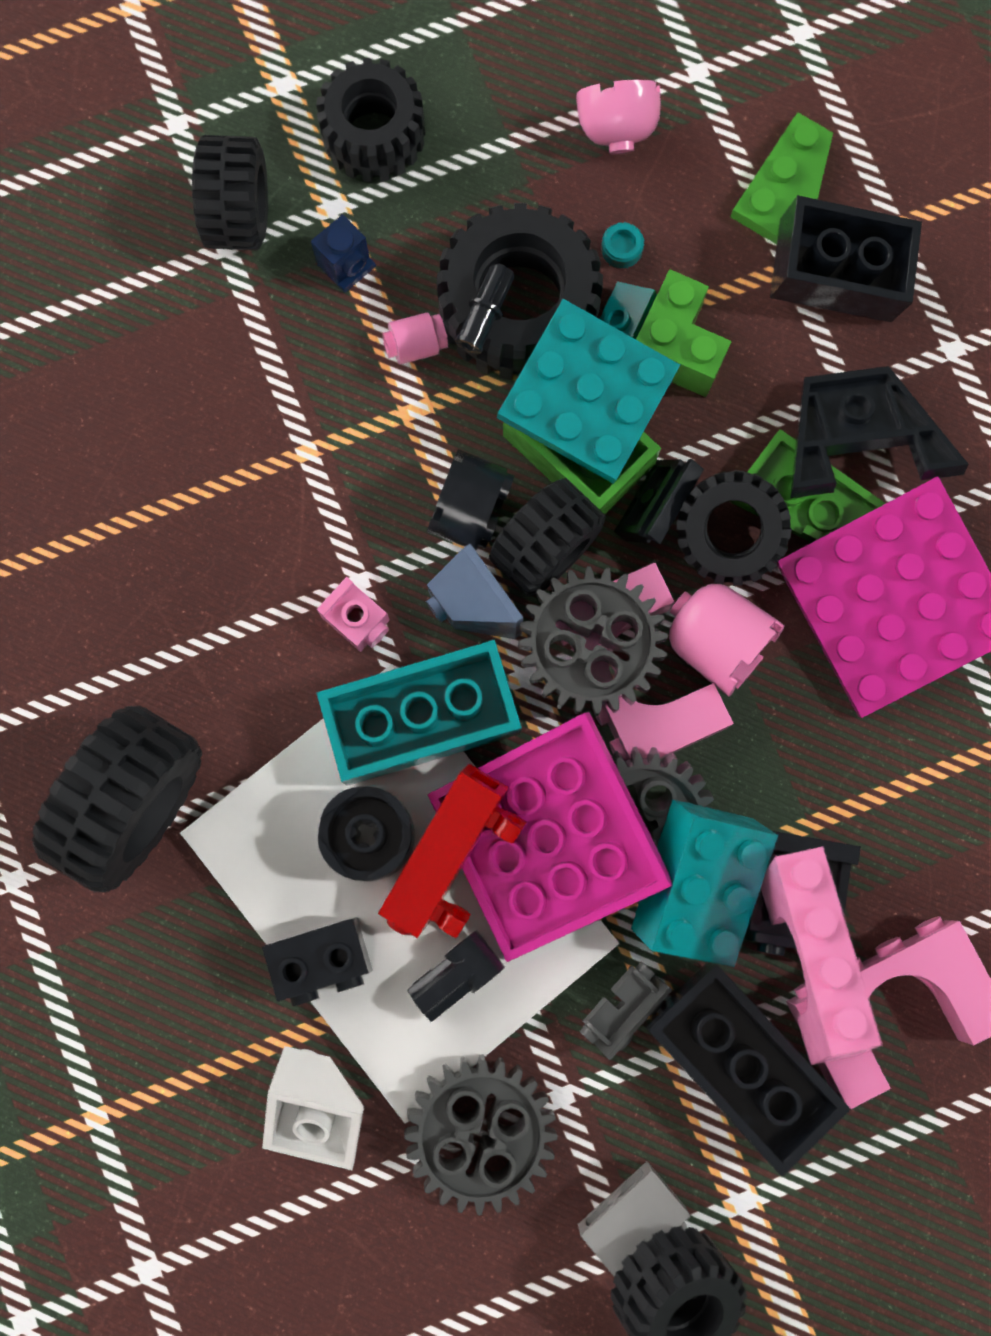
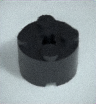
[426,449,515,551]
[318,787,415,881]

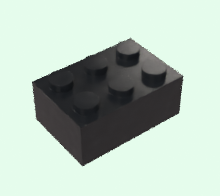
[770,195,922,322]

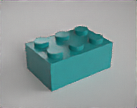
[631,799,778,967]

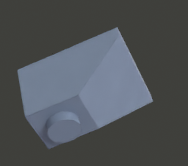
[426,544,523,639]

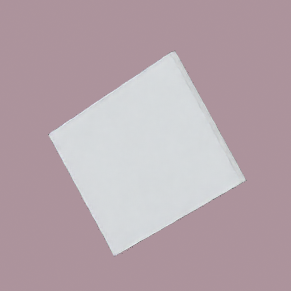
[180,664,620,1124]

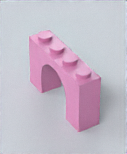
[556,563,734,760]
[761,847,882,1065]
[786,916,991,1109]

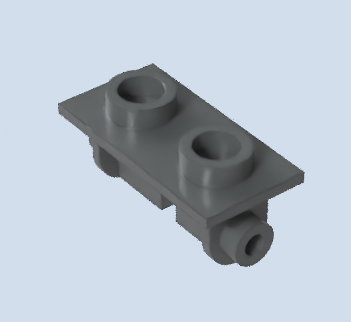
[579,961,672,1060]

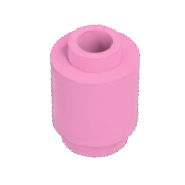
[382,312,448,365]

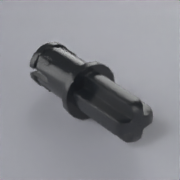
[455,263,514,354]

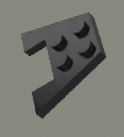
[790,366,969,498]

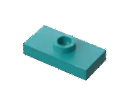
[600,281,657,339]

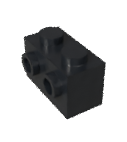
[262,917,373,1007]

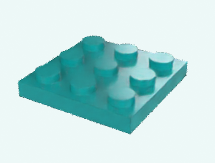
[497,299,680,484]

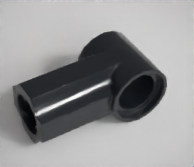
[407,930,505,1022]

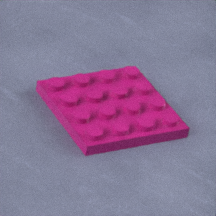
[777,476,991,718]
[427,712,672,962]

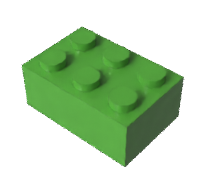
[503,422,661,514]

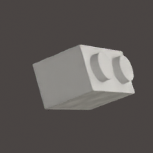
[578,1161,691,1277]

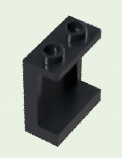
[745,831,861,956]

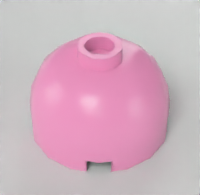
[576,80,661,154]

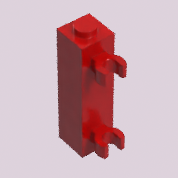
[378,763,526,938]

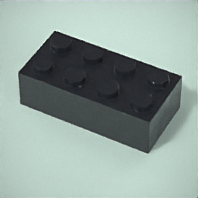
[642,962,851,1177]

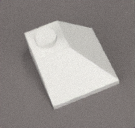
[262,1046,364,1170]

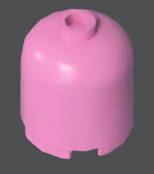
[669,583,785,697]

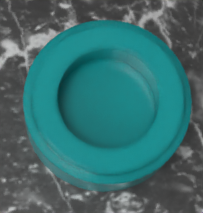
[601,222,644,268]

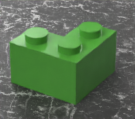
[636,269,732,397]

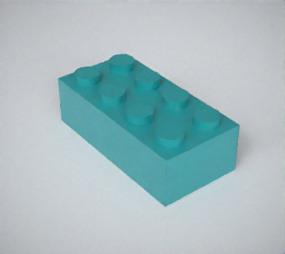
[316,640,522,786]

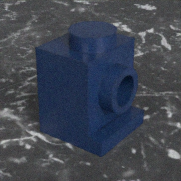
[311,214,376,293]

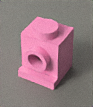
[317,577,390,652]

